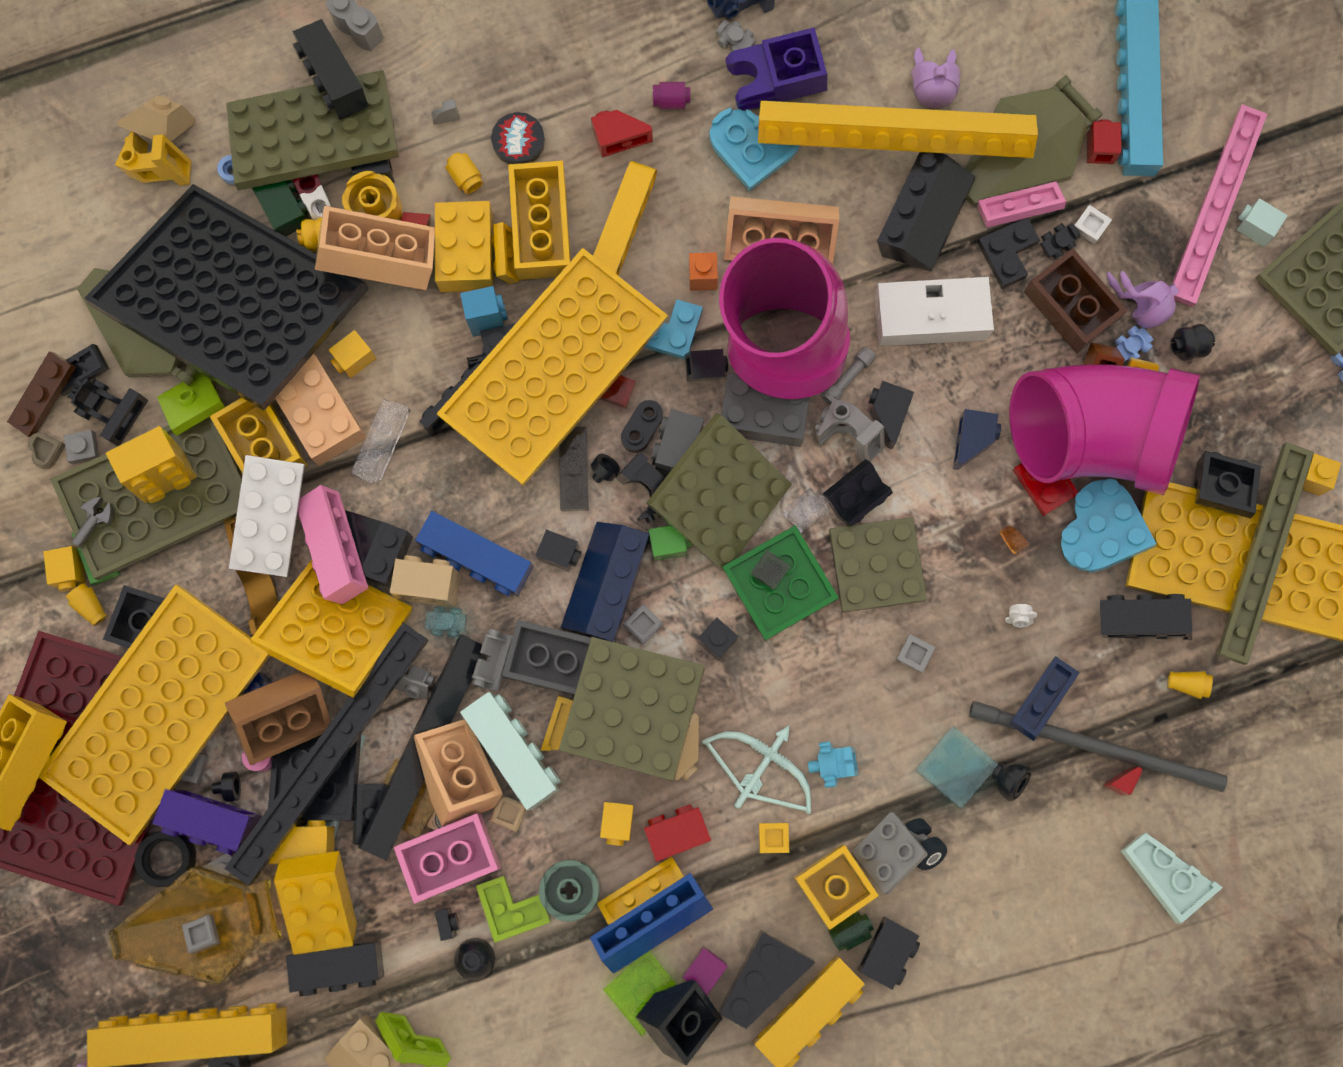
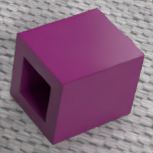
[682,945,728,995]

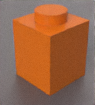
[689,252,718,291]

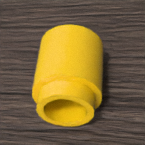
[445,152,483,195]

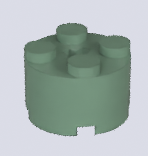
[539,859,600,921]

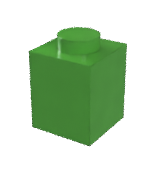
[649,525,692,561]

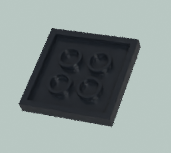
[268,735,361,821]

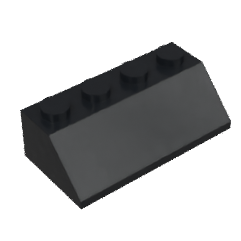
[877,152,976,272]

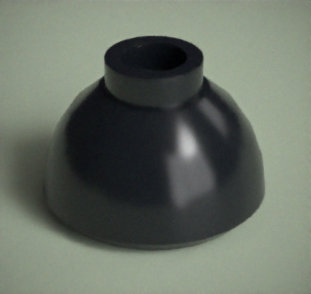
[992,763,1031,802]
[454,938,495,980]

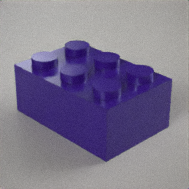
[152,789,263,855]

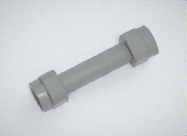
[821,347,876,405]

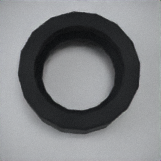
[135,831,196,887]

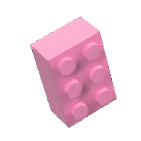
[394,813,502,904]

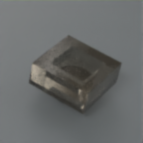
[750,550,790,591]

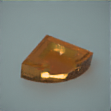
[999,525,1029,554]

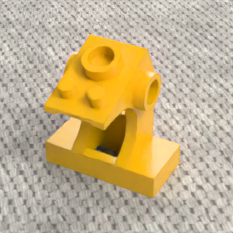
[115,131,192,186]

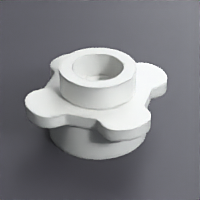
[1005,604,1037,628]

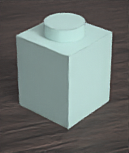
[1236,198,1288,247]

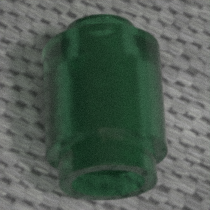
[828,911,874,952]

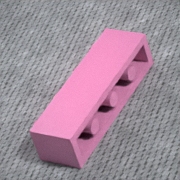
[298,485,368,604]

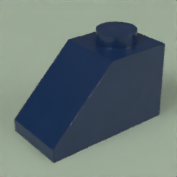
[953,409,1001,470]

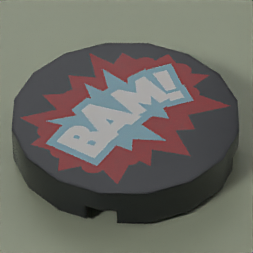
[491,112,545,164]

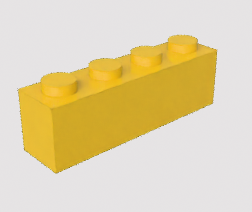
[753,955,865,1067]

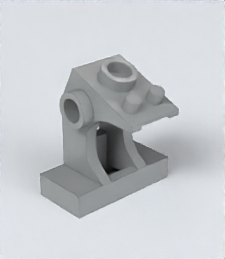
[815,398,885,462]

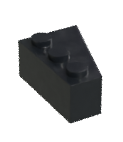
[719,930,816,1029]

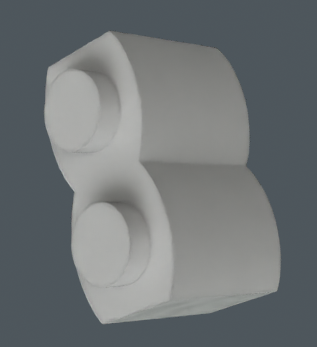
[326,0,383,51]

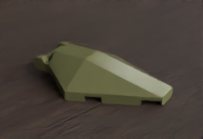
[965,75,1103,206]
[77,268,197,386]

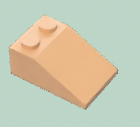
[414,719,503,826]

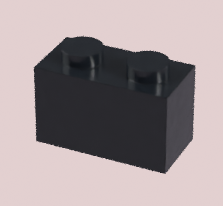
[857,916,920,990]

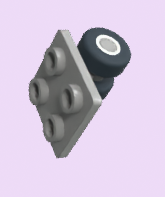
[853,812,947,894]

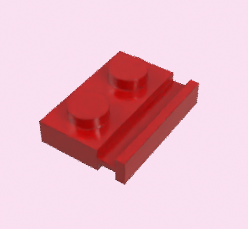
[1013,463,1078,516]

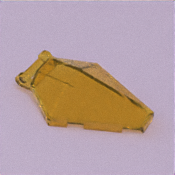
[109,865,283,986]

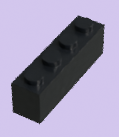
[292,19,369,120]

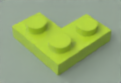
[476,875,551,943]
[375,1012,451,1067]

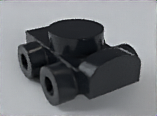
[1040,222,1080,260]

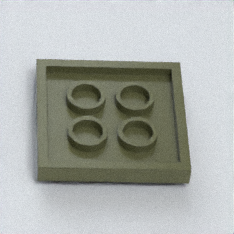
[829,517,927,613]

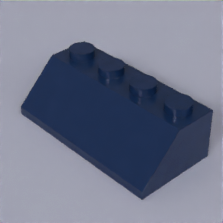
[560,522,650,643]

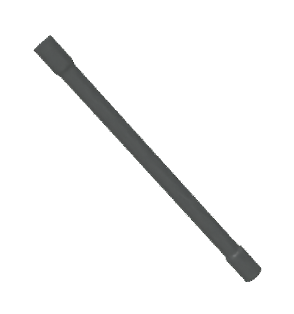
[969,701,1228,792]

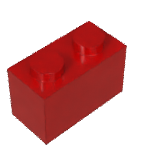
[644,804,711,862]

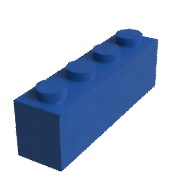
[415,511,534,597]
[590,873,713,974]

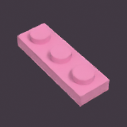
[977,181,1066,228]

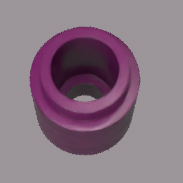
[653,81,691,110]

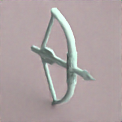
[702,725,811,814]

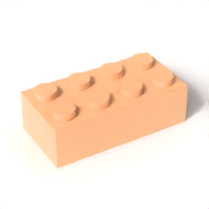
[315,206,435,290]
[275,352,367,466]

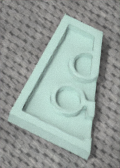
[1121,833,1223,924]

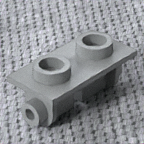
[472,629,513,691]
[395,666,435,700]

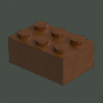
[1024,248,1128,353]

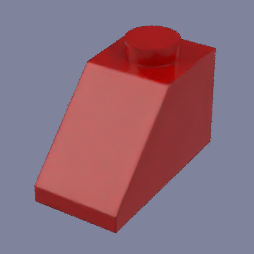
[591,110,653,158]

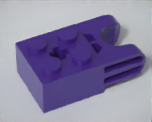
[725,27,827,111]

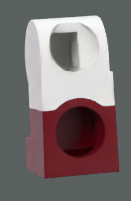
[292,174,332,220]

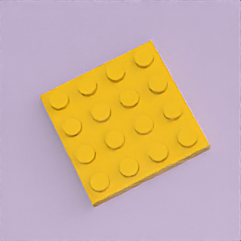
[250,560,413,698]

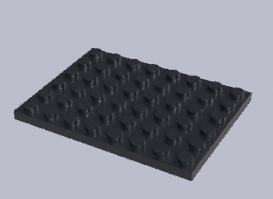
[84,184,369,411]

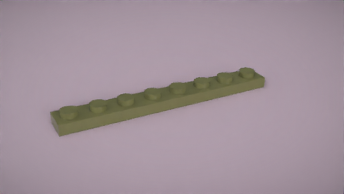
[1216,442,1314,665]

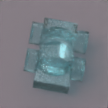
[425,607,467,638]

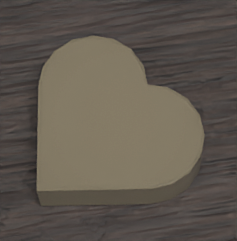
[28,432,65,469]

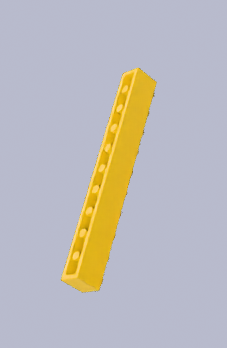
[758,101,1038,158]

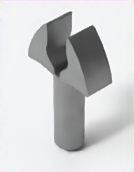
[71,497,114,548]

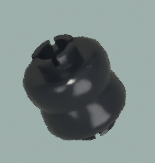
[1170,324,1215,361]

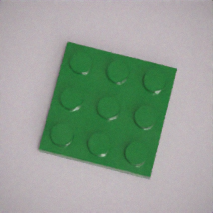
[722,525,839,641]

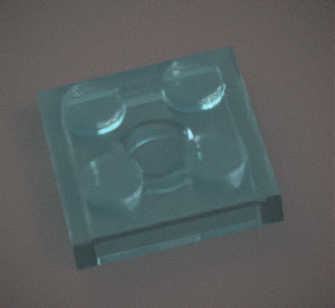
[915,726,998,809]

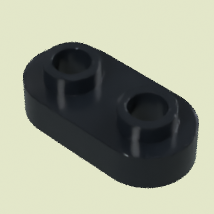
[621,400,663,453]

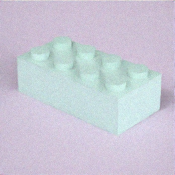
[460,691,561,810]

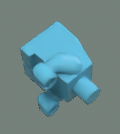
[808,741,859,788]

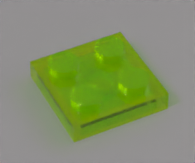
[603,951,678,1037]

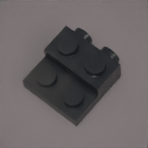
[1194,451,1261,519]

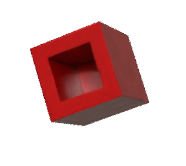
[1087,119,1121,164]

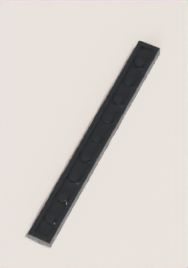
[224,623,429,886]

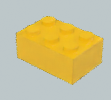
[435,201,494,292]
[210,398,308,473]
[105,426,197,504]
[274,851,357,955]

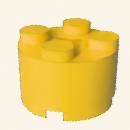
[342,171,403,221]

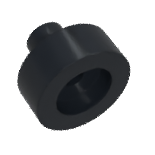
[591,454,620,483]
[212,771,241,802]

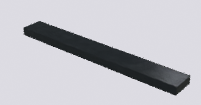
[358,634,483,861]

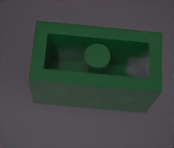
[252,180,309,237]

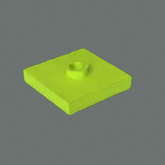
[157,372,225,436]

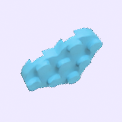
[709,108,800,192]
[1061,479,1156,573]

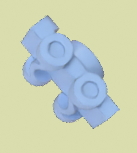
[1114,325,1154,363]

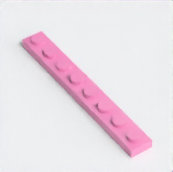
[1172,104,1267,307]

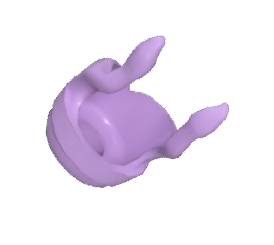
[911,48,960,109]
[1107,271,1179,329]

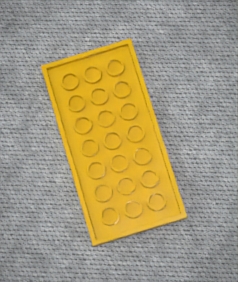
[437,248,668,487]
[1125,482,1343,642]
[39,584,270,846]

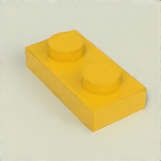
[492,222,519,284]

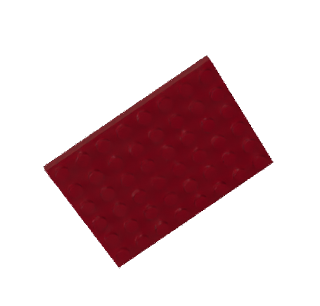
[0,631,155,906]

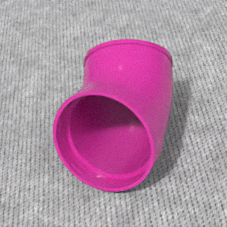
[719,238,850,399]
[1009,364,1201,496]

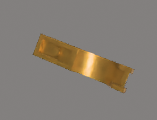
[224,517,279,636]

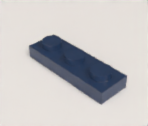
[1009,656,1080,741]

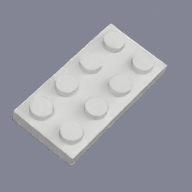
[229,455,305,577]

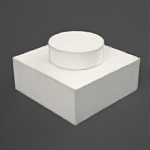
[1075,205,1112,244]

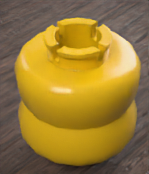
[296,217,322,253]

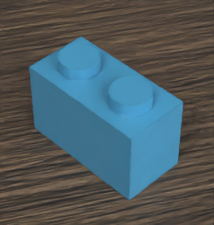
[460,286,508,337]

